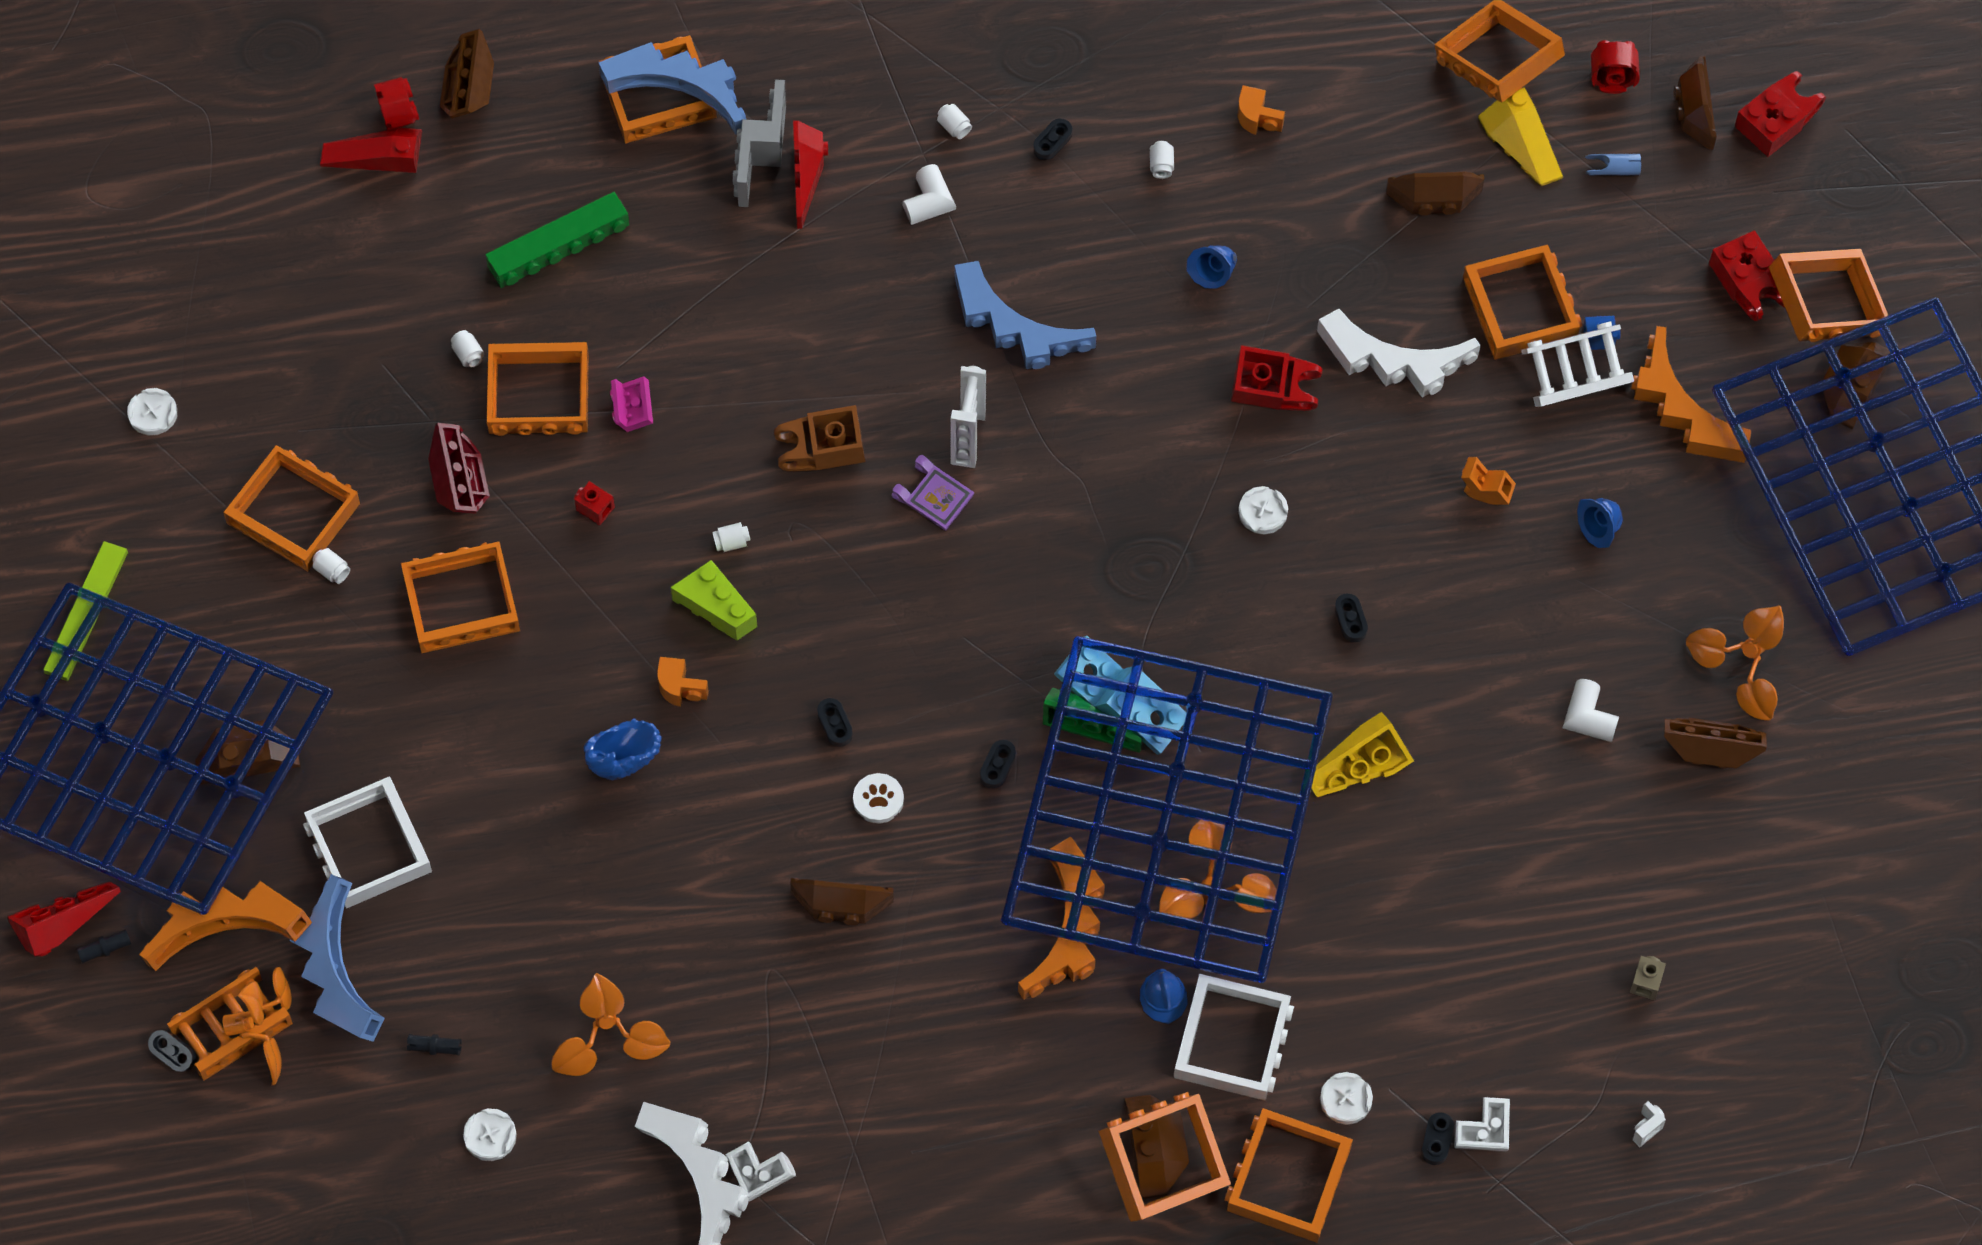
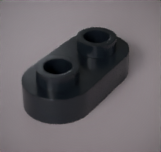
[1033,118,1073,160]
[1335,593,1368,642]
[817,698,853,747]
[980,740,1016,789]
[148,1030,196,1072]
[1421,1112,1454,1165]

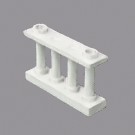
[1521,321,1634,407]
[951,366,986,468]

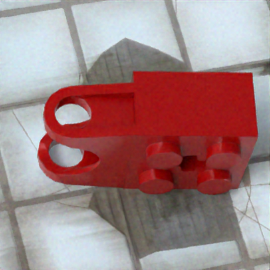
[1734,71,1826,157]
[1709,230,1785,321]
[1231,345,1323,411]

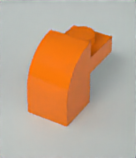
[1238,85,1285,135]
[1461,457,1516,505]
[658,657,708,706]

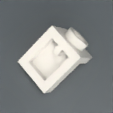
[1633,1101,1666,1147]

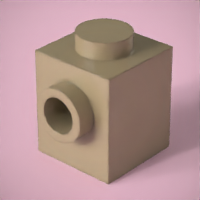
[1630,956,1666,1000]

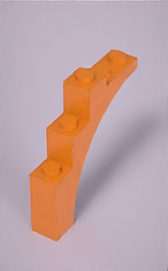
[1631,326,1751,463]
[1018,837,1105,1000]
[139,881,312,971]

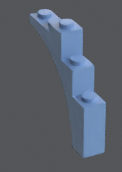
[598,42,746,135]
[955,261,1096,369]
[290,874,385,1042]

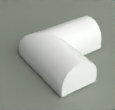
[902,164,956,225]
[1563,679,1619,742]
[1454,1097,1510,1152]
[725,1142,796,1201]

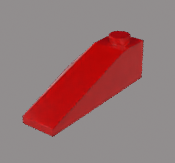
[793,121,828,229]
[320,128,422,173]
[7,882,121,956]

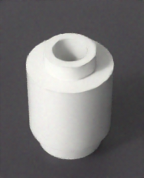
[937,104,972,139]
[1150,141,1174,179]
[451,330,484,367]
[712,522,750,552]
[312,548,350,584]

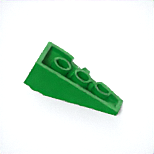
[1043,688,1142,753]

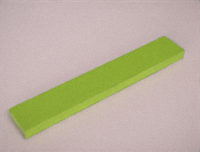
[44,541,128,681]

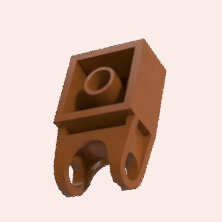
[774,405,866,471]

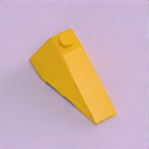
[1478,87,1563,186]
[1304,712,1414,797]

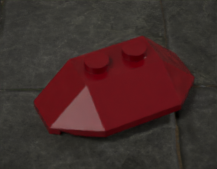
[428,423,490,514]

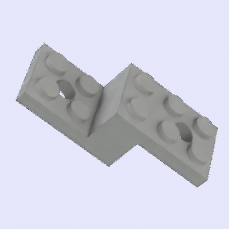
[733,80,786,207]

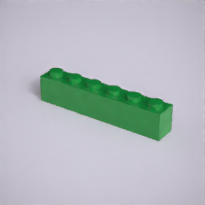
[485,191,629,288]

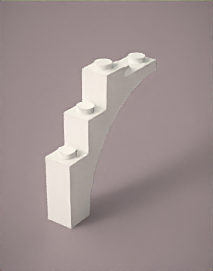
[1317,309,1480,398]
[635,1102,749,1245]

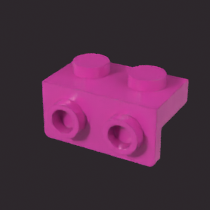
[610,376,653,432]

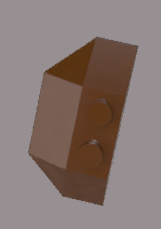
[440,29,494,119]
[1673,55,1717,150]
[1386,172,1485,216]
[1820,342,1895,429]
[1664,718,1767,769]
[195,720,300,785]
[790,878,894,925]
[1124,1095,1189,1199]

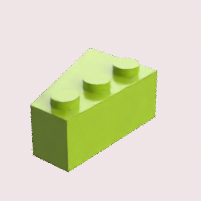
[671,560,757,640]

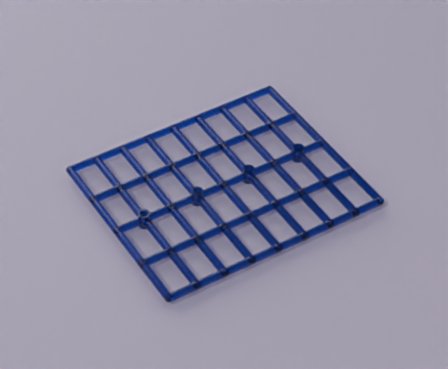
[1712,297,1982,656]
[0,583,333,915]
[1001,636,1333,983]

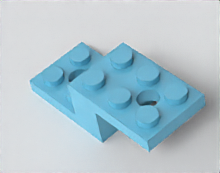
[1054,636,1190,755]

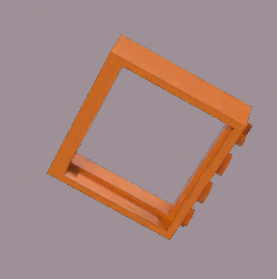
[1434,0,1565,103]
[599,35,717,144]
[1463,244,1582,360]
[1769,249,1891,342]
[487,342,589,436]
[223,445,360,571]
[401,542,520,653]
[1098,1092,1231,1222]
[1225,1108,1353,1243]

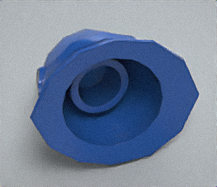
[1187,245,1237,288]
[1577,498,1623,548]
[1140,969,1188,1024]

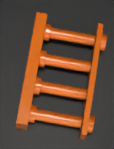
[167,967,293,1081]

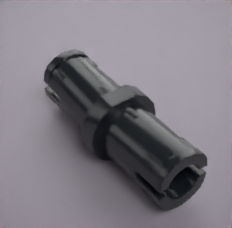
[77,929,131,964]
[407,1034,462,1056]

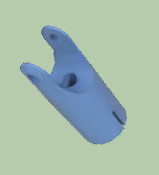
[1585,154,1641,175]

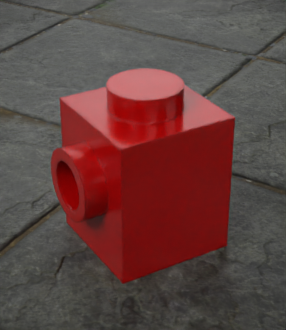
[574,481,615,525]

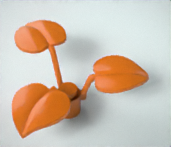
[1686,606,1784,720]
[1159,816,1281,920]
[222,967,292,1086]
[551,973,671,1076]

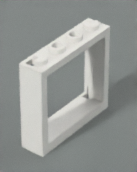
[303,776,432,909]
[1174,974,1294,1100]

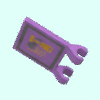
[892,455,974,531]

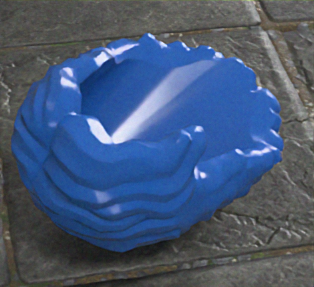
[583,718,662,780]

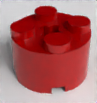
[1591,40,1640,94]
[374,77,419,131]

